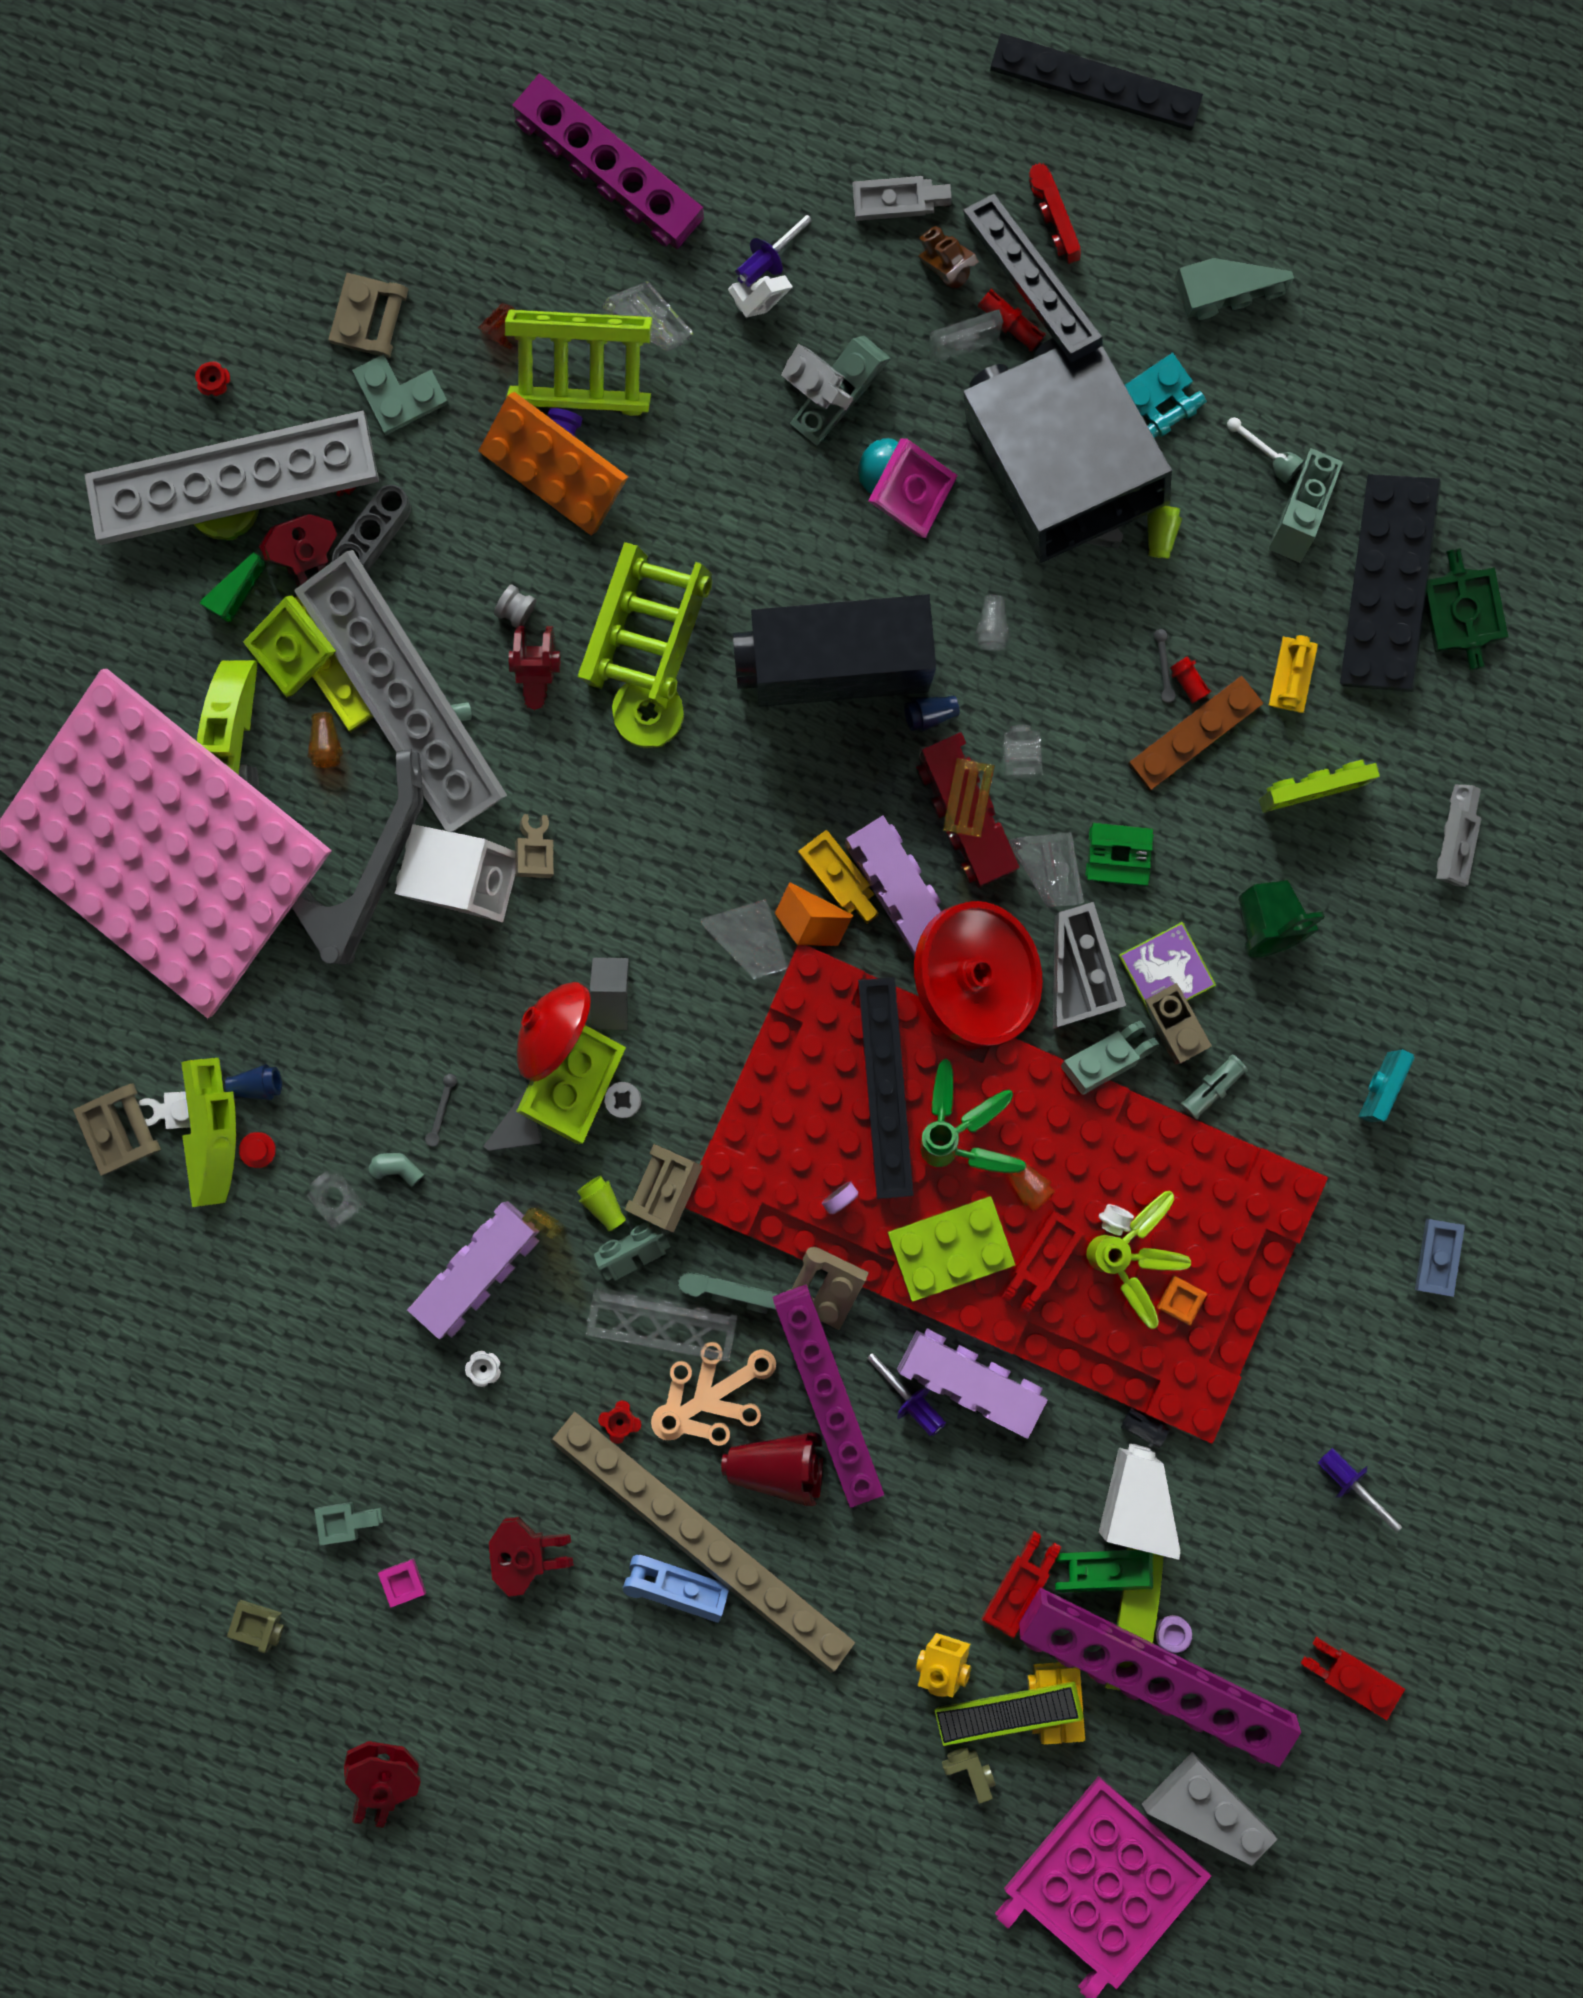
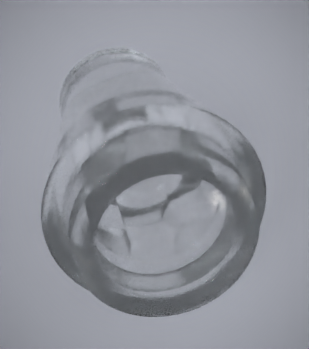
[975,595,1010,651]

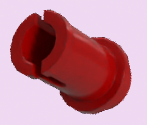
[1170,656,1211,704]

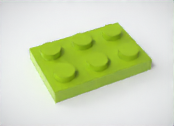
[1259,760,1380,813]
[516,1025,626,1144]
[887,1196,1015,1302]

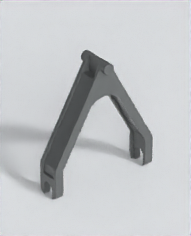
[239,749,423,965]

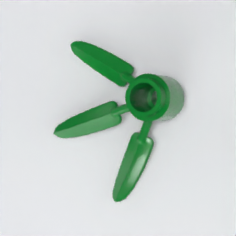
[920,1058,1027,1173]

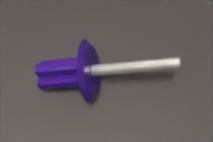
[735,215,811,287]
[867,1353,946,1437]
[1318,1448,1402,1533]

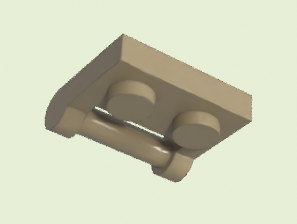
[328,273,409,358]
[73,1083,161,1176]
[625,1144,703,1233]
[787,1247,869,1330]

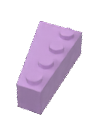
[845,816,941,957]
[407,1201,540,1339]
[897,1328,1048,1439]

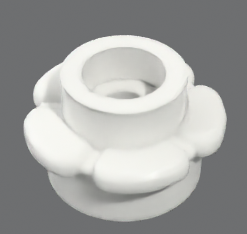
[1098,1204,1134,1236]
[465,1351,501,1387]

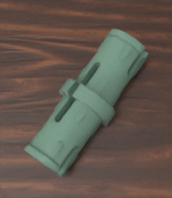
[1180,1054,1248,1120]

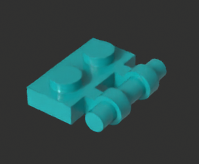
[1125,353,1207,438]

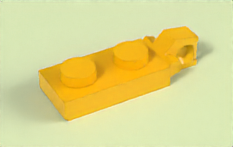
[798,830,879,924]

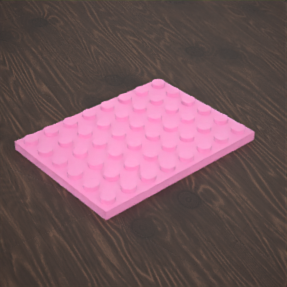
[0,669,332,1019]

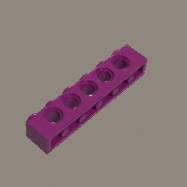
[512,73,704,250]
[773,1284,884,1508]

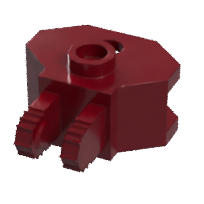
[259,514,337,587]
[509,626,561,711]
[489,1516,574,1596]
[343,1741,421,1828]

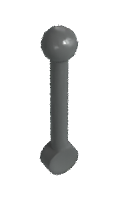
[1154,629,1176,703]
[425,1074,457,1147]

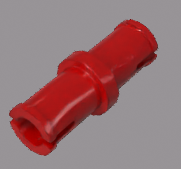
[977,288,1046,352]

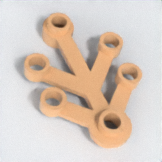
[651,1342,776,1446]

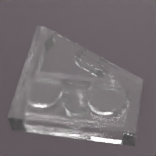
[601,281,694,352]
[1010,832,1084,908]
[700,899,787,979]

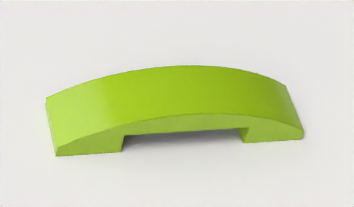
[1105,1547,1164,1691]

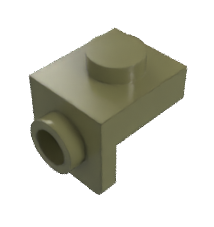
[227,1600,284,1653]
[942,1748,996,1804]

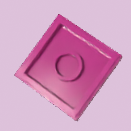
[868,438,958,538]

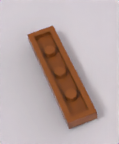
[1128,675,1263,791]

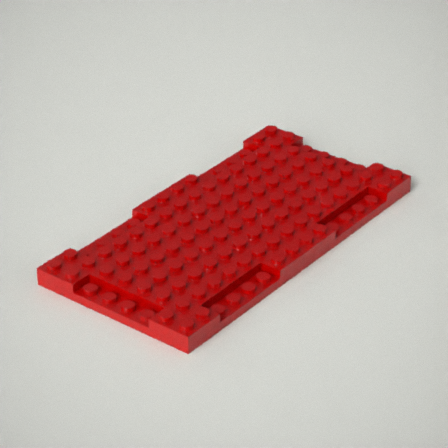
[685,945,1328,1444]

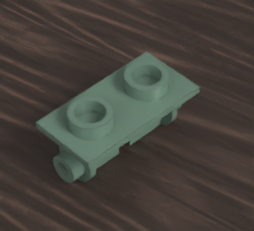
[594,1222,671,1281]

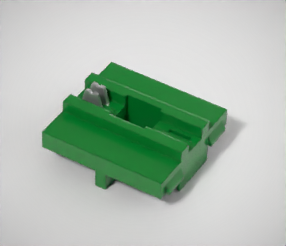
[1085,823,1154,886]

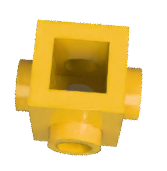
[916,1633,971,1697]

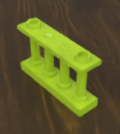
[505,310,652,416]
[577,542,712,708]

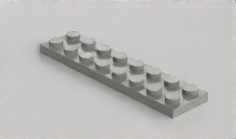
[84,410,379,545]
[294,550,507,832]

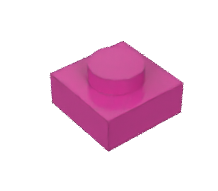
[378,1558,426,1608]

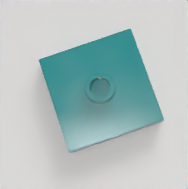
[1358,1049,1415,1122]

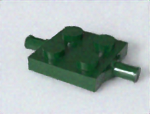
[1425,548,1509,670]

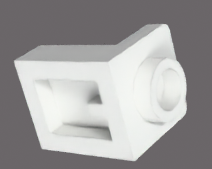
[728,275,792,318]

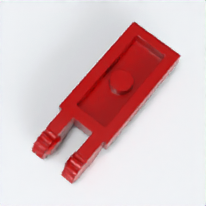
[1029,162,1081,264]
[1001,1210,1086,1315]
[981,1531,1061,1638]
[1301,1636,1405,1720]

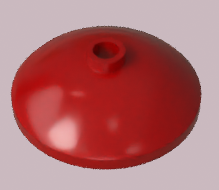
[517,982,591,1082]

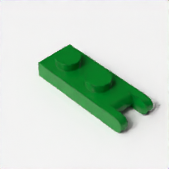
[1055,1550,1153,1593]

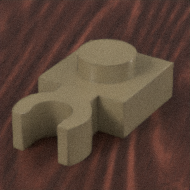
[515,814,554,878]

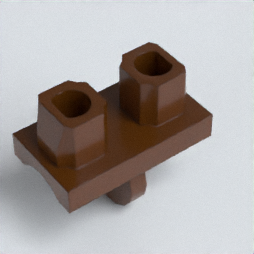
[918,226,979,288]

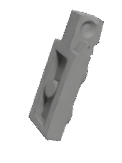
[852,176,952,221]
[781,344,853,410]
[1436,784,1481,887]

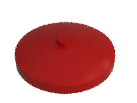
[914,901,1043,1047]

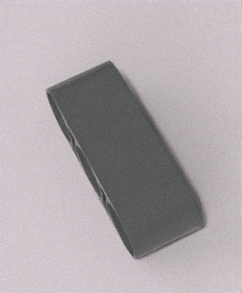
[332,485,411,572]

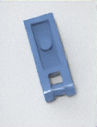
[623,1555,729,1623]

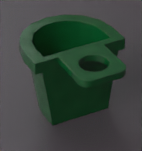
[1238,880,1325,958]

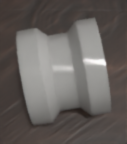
[494,585,537,628]
[604,1082,642,1118]

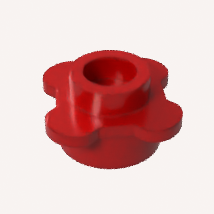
[598,1400,641,1444]

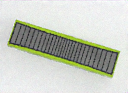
[935,1681,1084,1746]

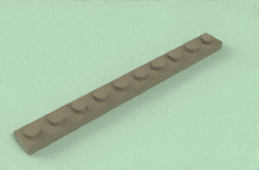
[550,1411,856,1673]

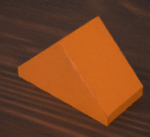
[775,882,853,946]

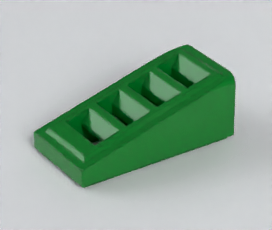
[199,552,266,623]

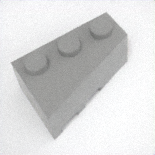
[1053,902,1126,1029]
[1142,1752,1277,1866]

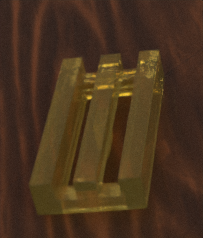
[943,758,995,837]
[522,1207,565,1240]

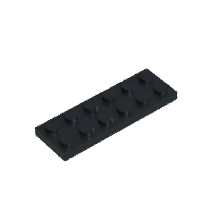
[1340,474,1441,692]

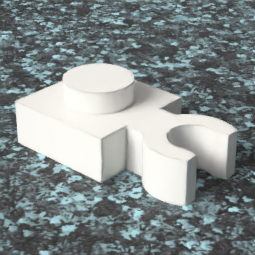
[139,1092,190,1129]

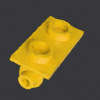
[1268,635,1318,713]

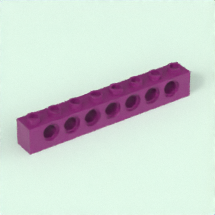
[1019,1588,1301,1768]

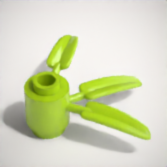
[1087,1191,1191,1329]

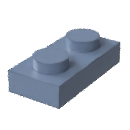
[1415,1219,1465,1297]

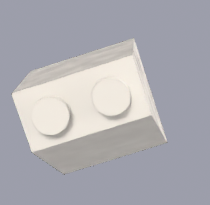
[395,824,516,923]
[1099,1443,1181,1560]

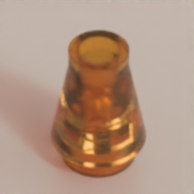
[307,712,343,768]
[1005,1156,1055,1211]

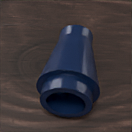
[904,695,960,732]
[225,1064,282,1100]

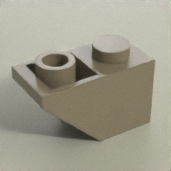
[1144,983,1212,1065]

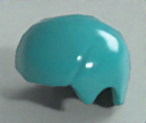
[858,438,899,494]

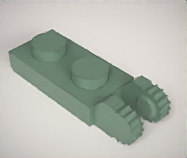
[1061,1020,1160,1095]
[678,1272,778,1314]

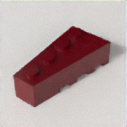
[916,732,1020,888]

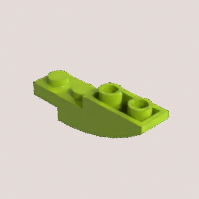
[197,660,258,775]
[181,1058,236,1207]

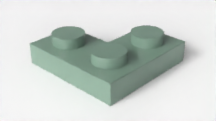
[352,354,449,435]

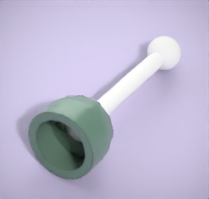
[1227,417,1304,484]

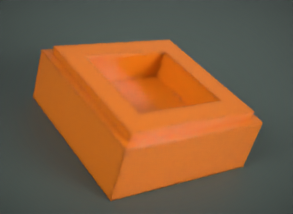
[1157,1276,1207,1326]

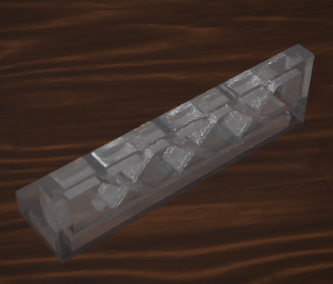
[586,1287,738,1362]

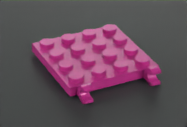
[995,1776,1211,1998]

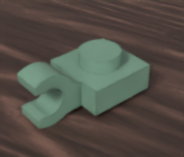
[314,1502,383,1546]

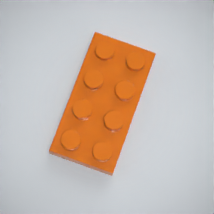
[478,392,628,535]

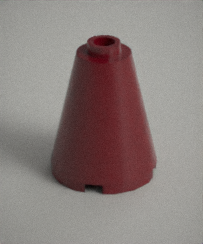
[721,1432,823,1506]

